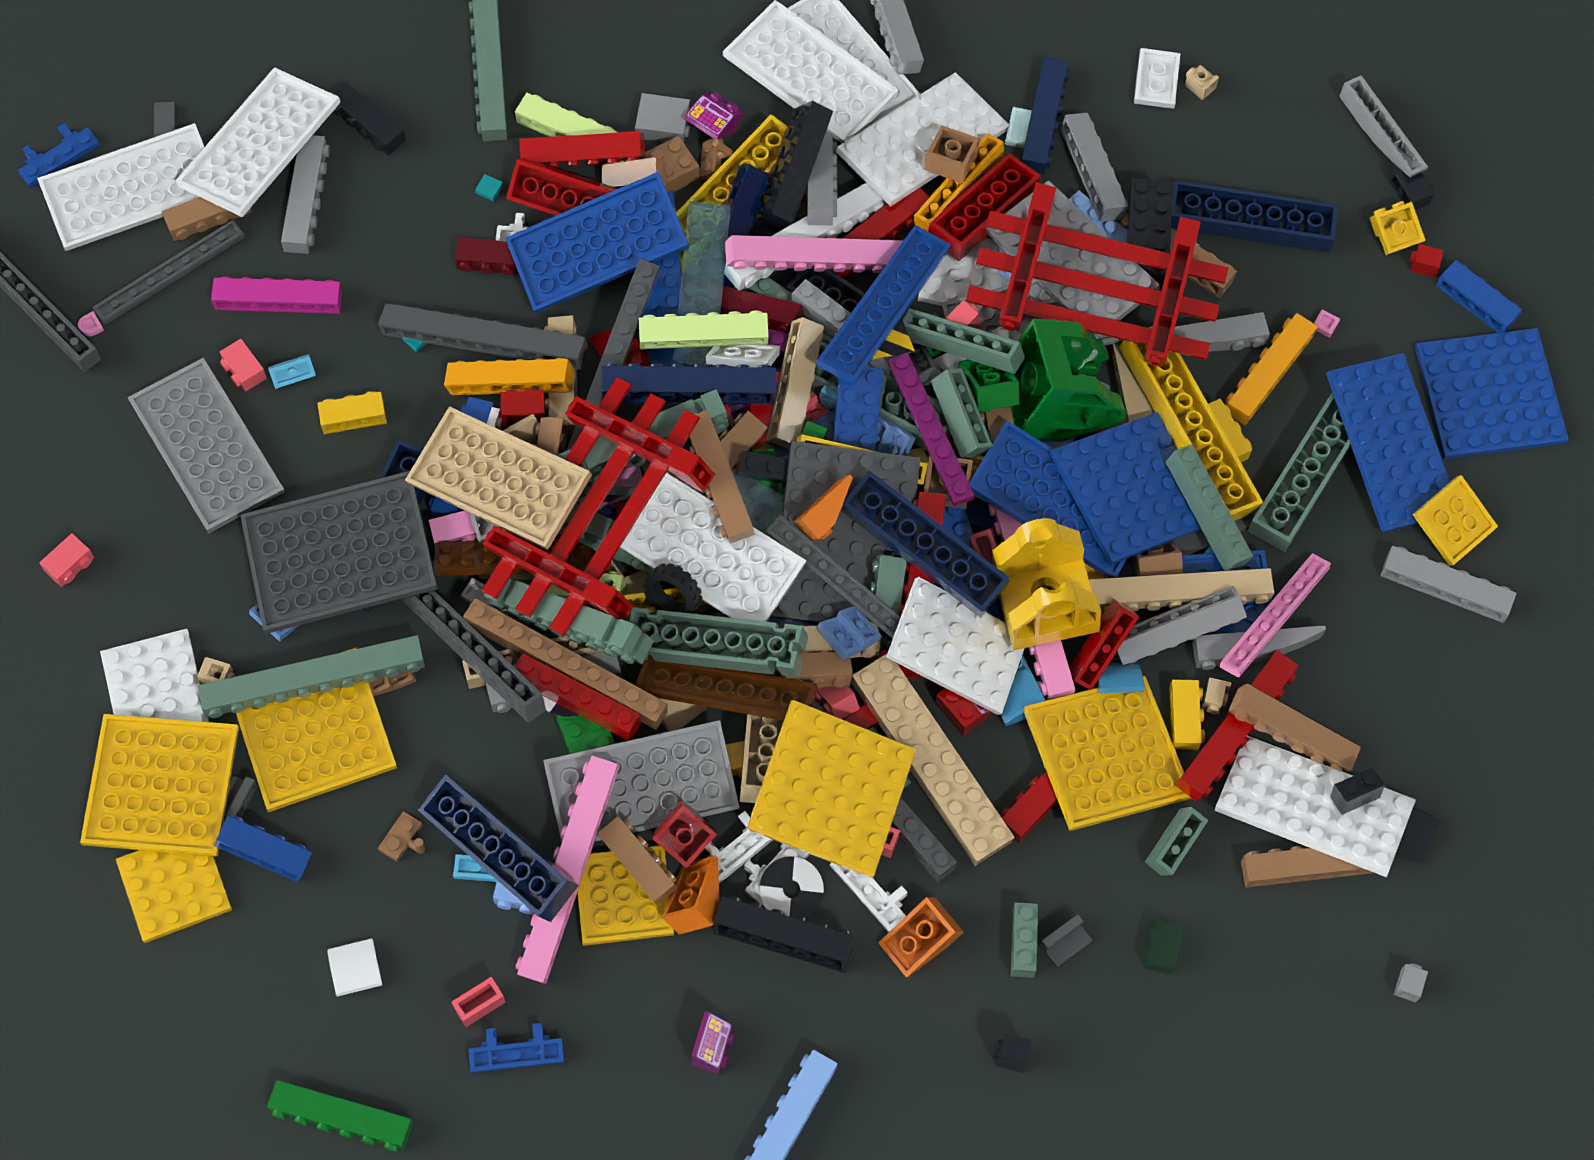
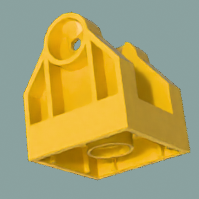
[992,518,1101,651]

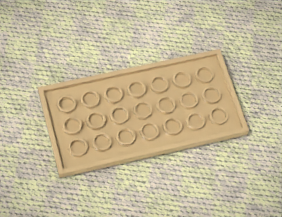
[405,407,592,550]

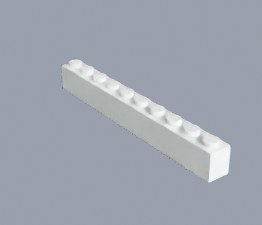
[724,183,887,291]

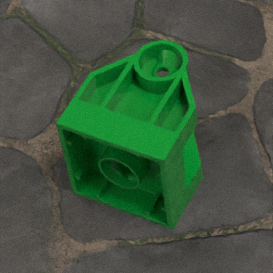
[1011,318,1126,441]

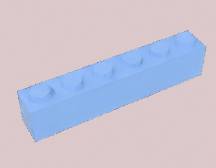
[745,1050,838,1160]

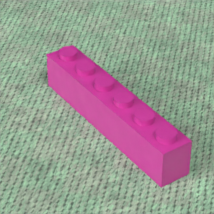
[211,276,342,314]

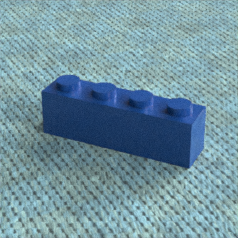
[1436,260,1522,333]
[213,816,312,882]

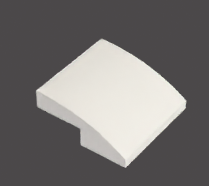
[327,939,382,996]

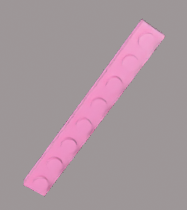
[1220,553,1331,678]

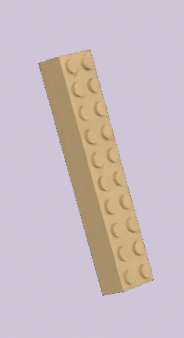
[851,653,1015,866]

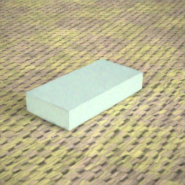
[1005,107,1032,148]

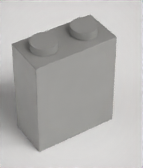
[635,93,691,143]

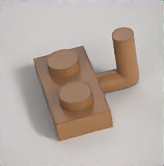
[699,138,733,181]
[378,811,425,862]

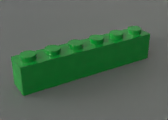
[267,1080,413,1152]

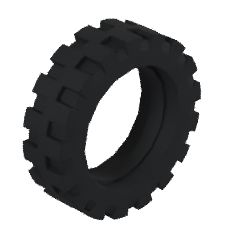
[643,563,703,614]

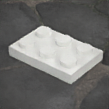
[1134,48,1180,109]
[706,344,780,367]

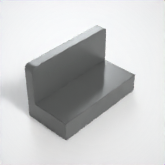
[224,776,258,821]
[1040,914,1092,967]

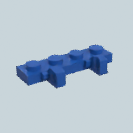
[18,123,100,188]
[469,1023,564,1073]

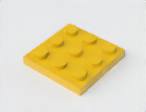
[1412,475,1498,566]

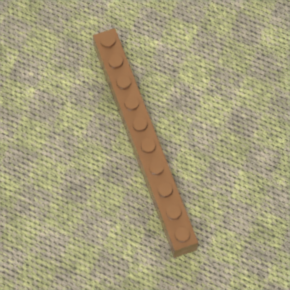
[463,598,668,730]

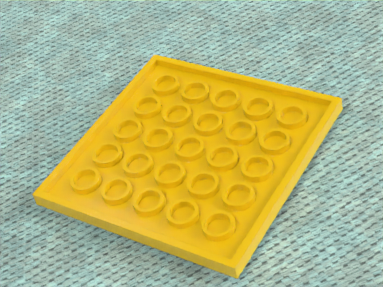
[236,648,397,812]
[1023,676,1191,831]
[747,700,916,878]
[80,714,239,856]

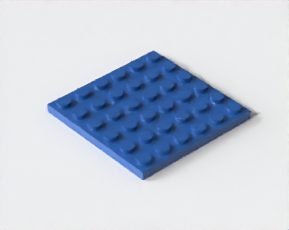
[1414,328,1569,459]
[1049,412,1202,565]

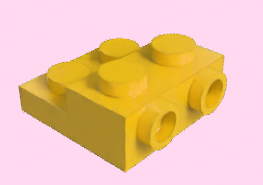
[1369,201,1426,255]

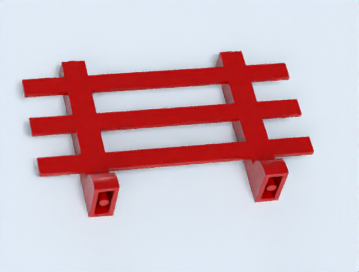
[965,182,1229,366]
[482,377,715,636]

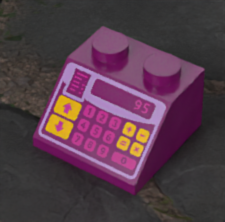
[684,91,744,139]
[691,1011,735,1074]

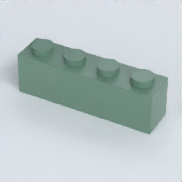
[931,368,993,459]

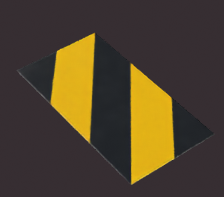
[835,321,915,359]

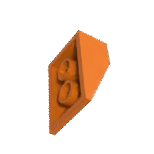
[793,474,853,541]
[662,855,719,935]
[878,897,964,978]

